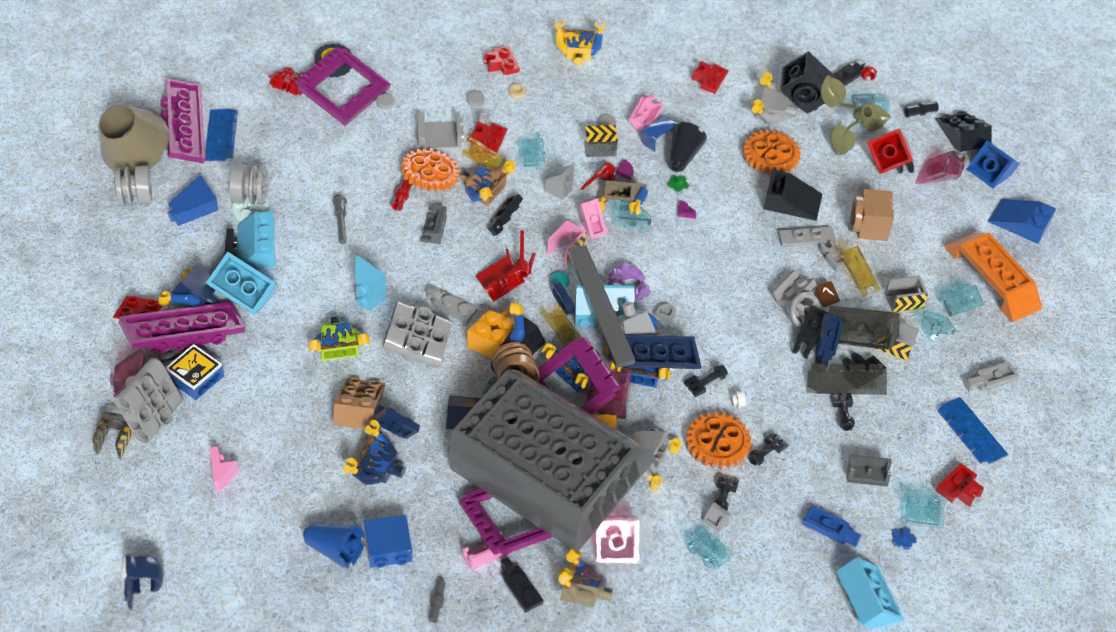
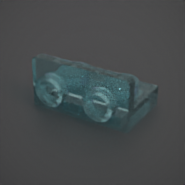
[851,94,890,114]
[518,132,546,169]
[937,284,984,317]
[901,492,946,528]
[686,527,734,571]

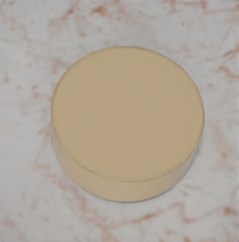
[509,84,526,99]

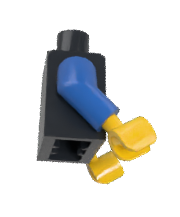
[504,303,546,355]

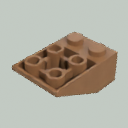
[333,378,386,430]

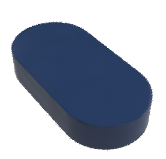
[551,282,574,315]

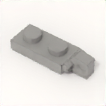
[426,287,477,324]
[965,362,1020,392]

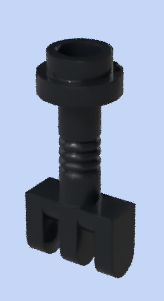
[684,365,728,397]
[831,394,855,431]
[748,432,789,466]
[713,474,740,511]

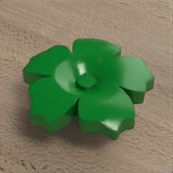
[667,175,689,192]

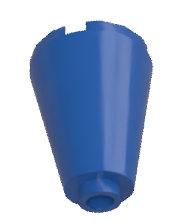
[303,524,365,569]

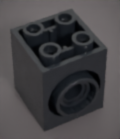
[780,51,835,113]

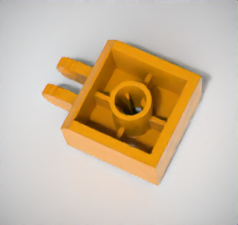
[467,310,516,359]

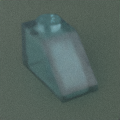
[614,200,652,230]

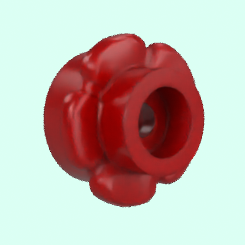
[861,66,877,80]

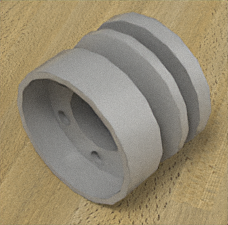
[229,164,269,205]
[114,165,152,206]

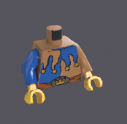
[461,160,516,206]

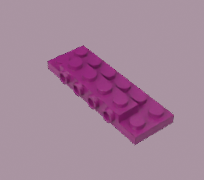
[160,78,206,164]
[119,302,246,353]

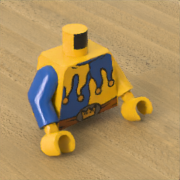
[554,19,606,65]

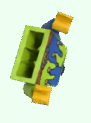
[309,317,370,361]

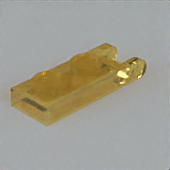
[462,137,507,168]
[840,246,880,297]
[540,304,582,348]

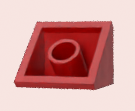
[867,128,913,174]

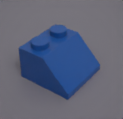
[966,140,1020,188]

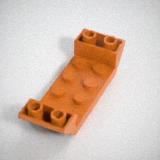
[944,232,1042,322]

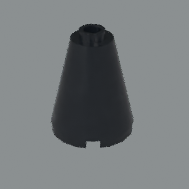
[668,122,707,172]

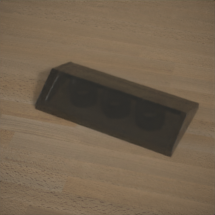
[828,306,900,350]

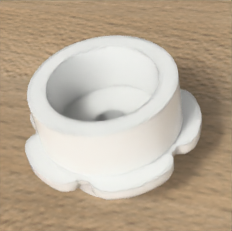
[732,390,746,409]

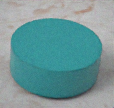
[550,272,569,288]

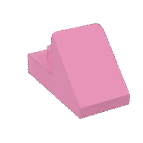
[579,199,608,239]
[210,446,238,492]

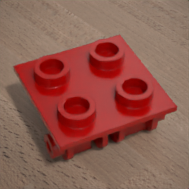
[268,67,305,96]
[475,256,525,302]
[113,296,162,319]

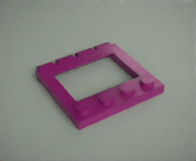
[295,47,391,126]
[538,337,620,415]
[459,488,553,556]

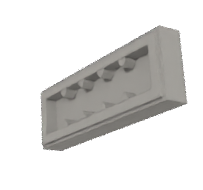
[778,227,836,247]

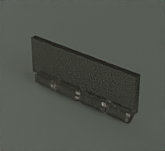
[807,364,887,395]

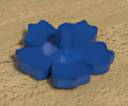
[892,527,917,550]

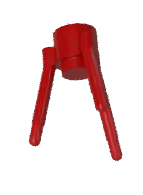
[580,162,616,203]
[505,230,536,278]

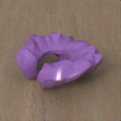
[607,263,651,300]

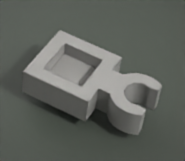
[820,241,852,271]

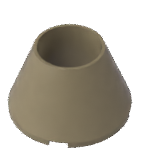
[98,105,169,175]

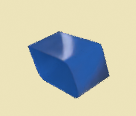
[642,115,679,153]

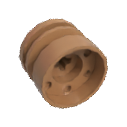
[492,342,540,382]

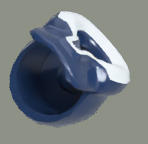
[121,554,164,610]

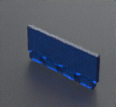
[205,109,238,161]
[938,397,1008,464]

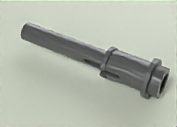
[332,194,347,244]

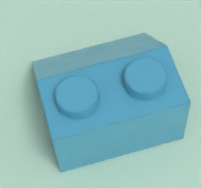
[355,255,386,311]

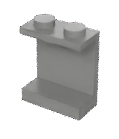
[417,112,464,149]

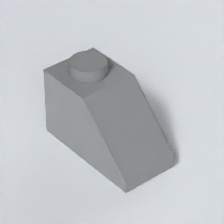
[544,164,574,200]

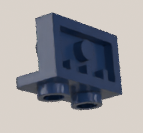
[373,405,420,439]

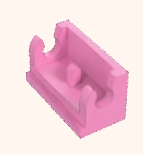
[628,95,664,131]
[461,531,507,571]

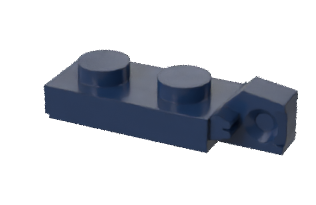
[815,313,844,368]

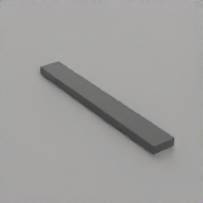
[568,245,635,368]

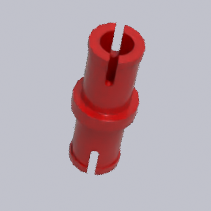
[391,179,412,211]

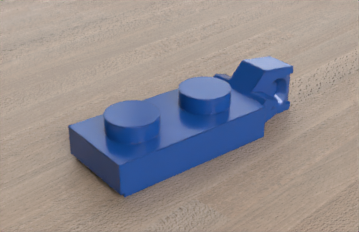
[802,506,861,547]

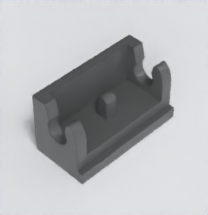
[420,206,447,244]
[847,454,892,487]

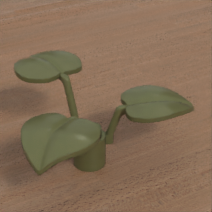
[821,75,891,155]

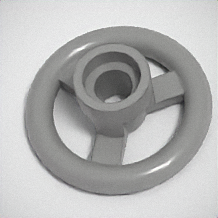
[790,292,821,329]

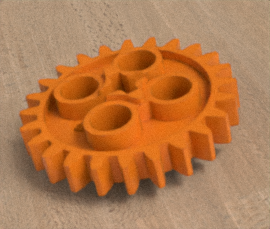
[743,129,801,175]
[401,148,460,193]
[686,411,752,470]

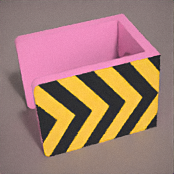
[547,220,587,265]

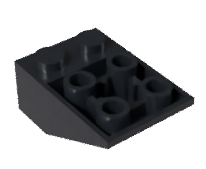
[935,111,992,152]
[764,170,823,221]

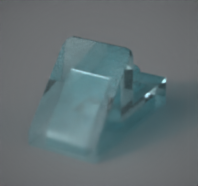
[921,311,956,341]

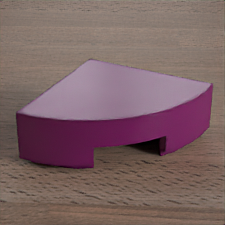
[616,159,634,180]
[678,201,696,219]

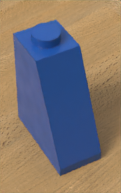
[167,176,219,226]

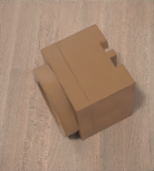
[850,189,894,241]

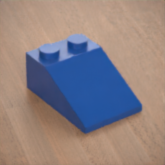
[988,199,1056,244]

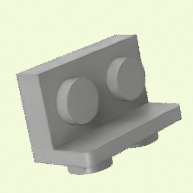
[772,271,817,307]

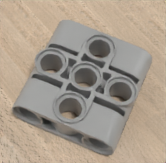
[382,301,452,368]
[115,358,182,443]

